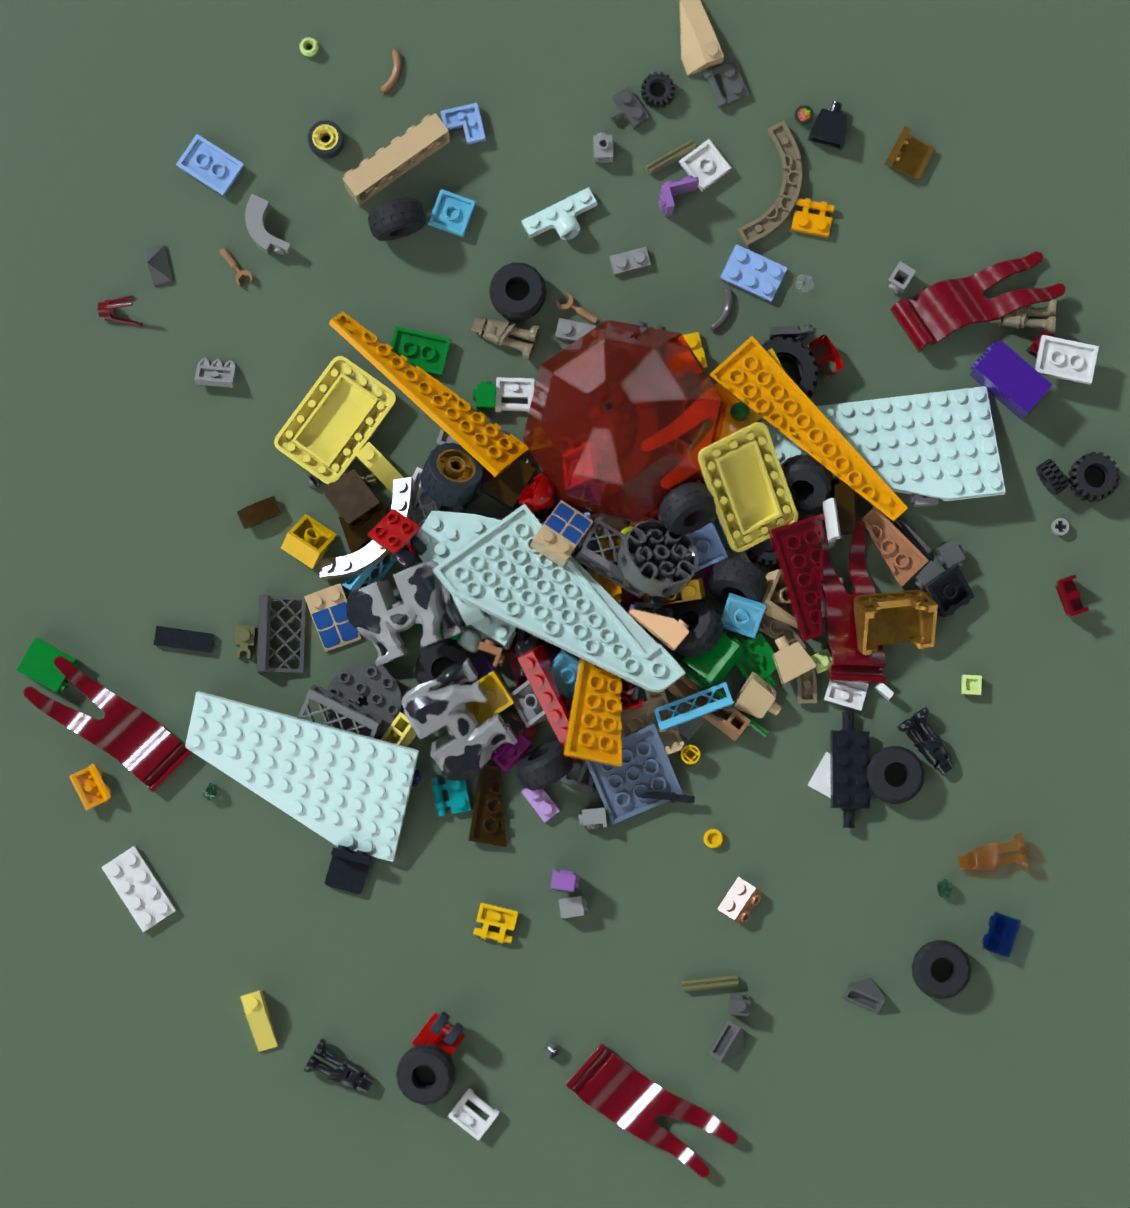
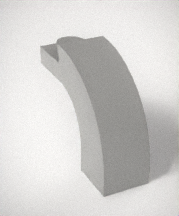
[245,194,292,255]

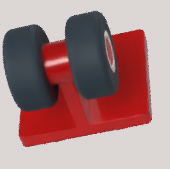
[368,509,427,568]
[412,1011,465,1056]

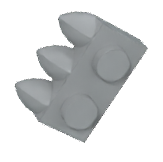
[194,358,236,388]

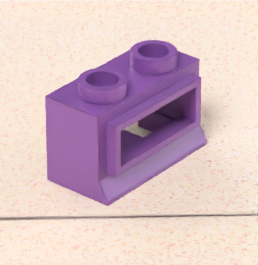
[550,869,580,892]

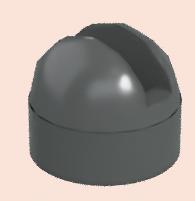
[306,474,322,489]
[543,1042,561,1059]

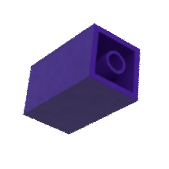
[970,340,1052,419]

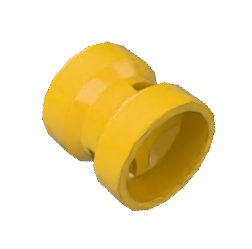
[680,745,700,765]

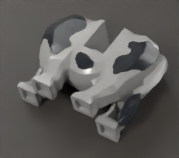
[346,560,466,666]
[401,659,518,781]

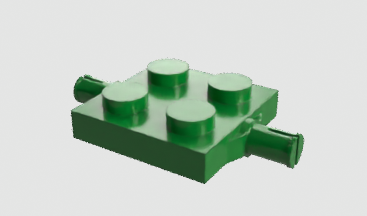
[734,633,777,687]

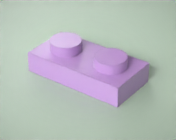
[521,788,560,822]

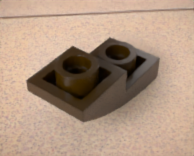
[237,496,282,529]

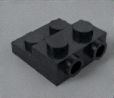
[924,564,975,618]

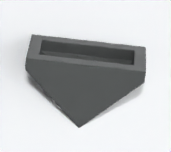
[146,245,173,286]
[842,978,885,1013]
[708,1020,744,1063]

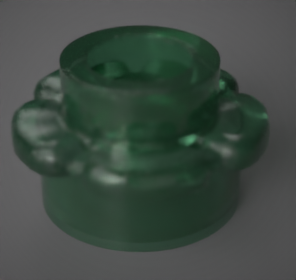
[203,783,219,801]
[937,879,953,898]

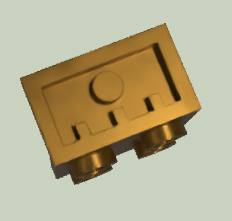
[885,126,935,181]

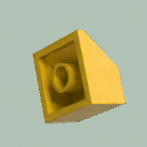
[281,514,338,569]

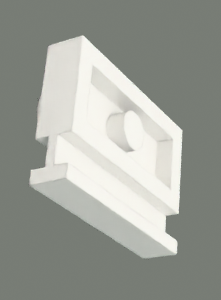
[824,679,869,711]

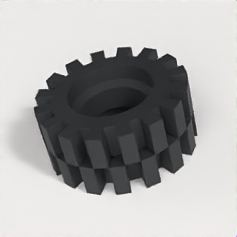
[641,72,675,109]
[1036,459,1069,496]

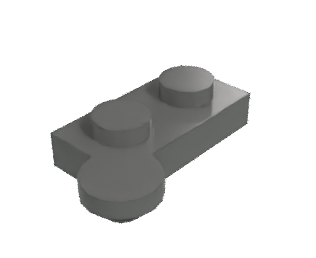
[769,325,816,340]

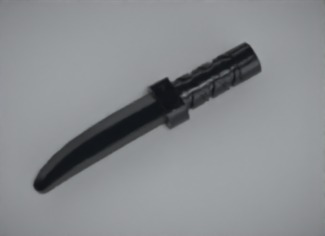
[639,792,695,804]

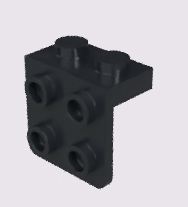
[325,845,372,894]

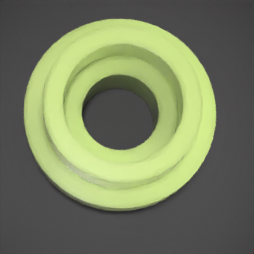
[300,38,319,57]

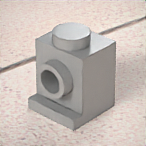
[887,261,916,293]
[578,808,607,829]

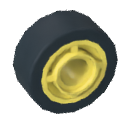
[308,120,344,159]

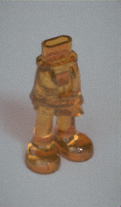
[958,833,1029,871]

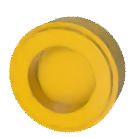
[703,829,723,848]

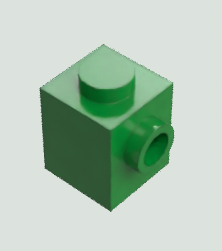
[473,381,496,410]

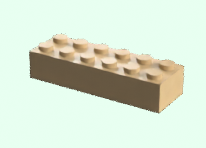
[342,113,450,206]

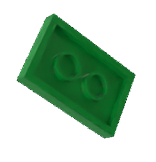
[391,326,451,376]

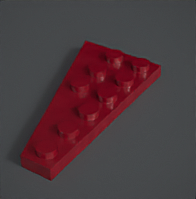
[769,513,824,641]

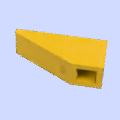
[643,578,705,605]

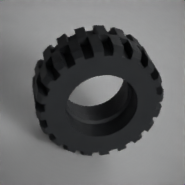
[761,337,819,399]

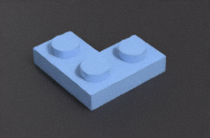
[440,103,486,145]

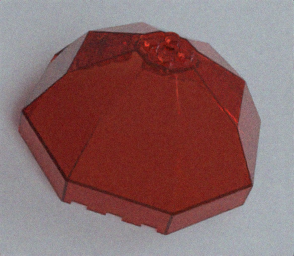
[523,320,728,523]

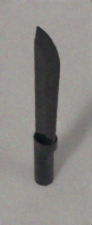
[893,517,933,562]

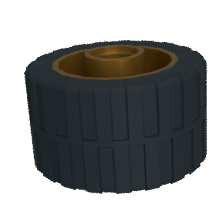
[420,443,484,507]

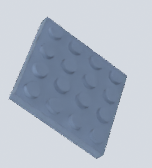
[585,723,683,825]

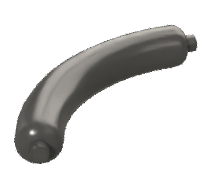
[710,287,733,331]

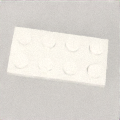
[101,846,177,932]

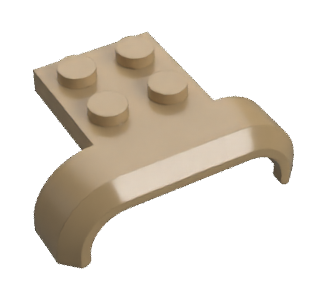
[621,690,684,755]

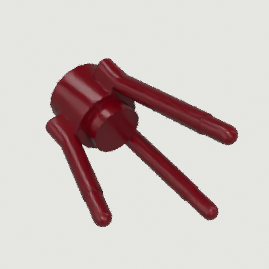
[98,295,144,326]

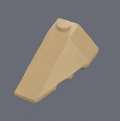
[680,0,724,76]

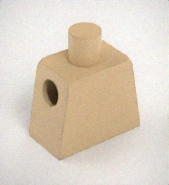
[772,635,817,685]
[733,672,782,718]

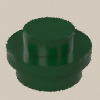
[730,402,750,422]

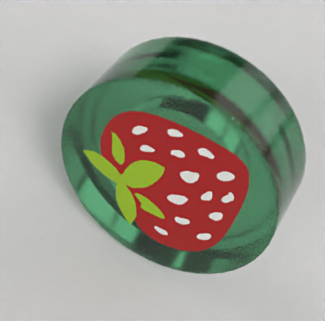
[794,105,814,125]

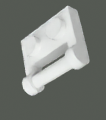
[495,377,535,413]
[448,1088,500,1141]

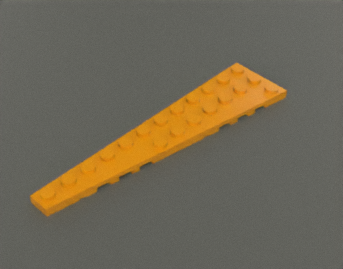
[329,312,530,477]
[709,336,908,521]
[564,529,622,767]

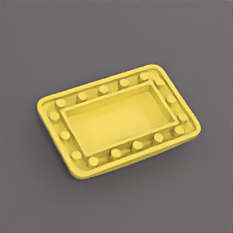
[274,356,396,484]
[698,422,798,552]

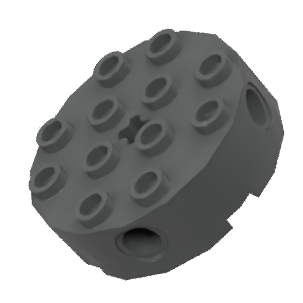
[618,519,699,597]
[326,664,403,739]

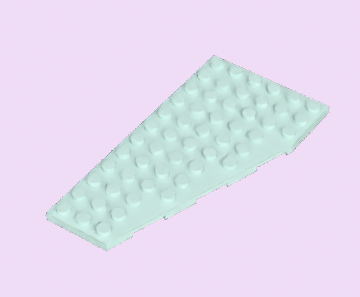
[760,386,1006,501]
[185,691,419,862]

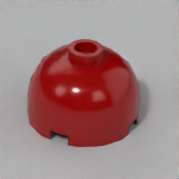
[518,473,555,512]

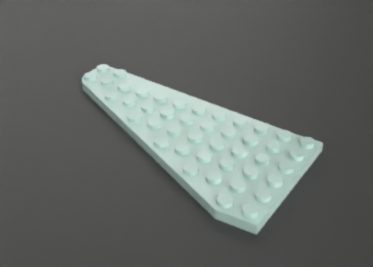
[433,504,685,692]

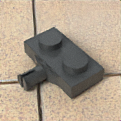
[610,87,649,129]

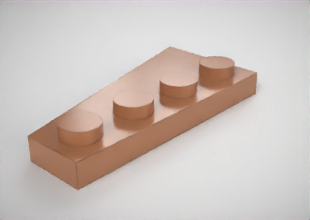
[861,507,929,588]

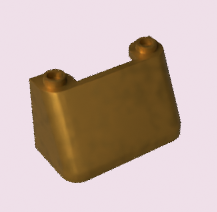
[854,590,938,655]

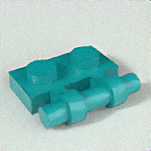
[431,777,471,817]

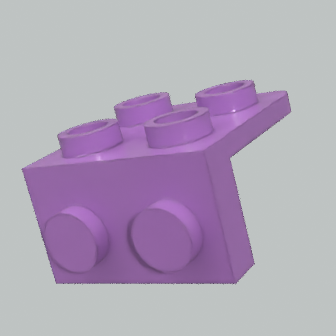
[658,176,699,217]

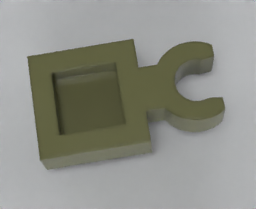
[235,625,256,659]

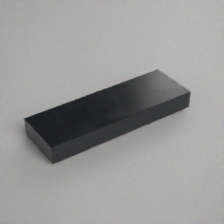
[153,626,214,653]

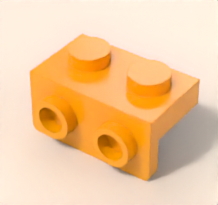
[69,763,111,811]

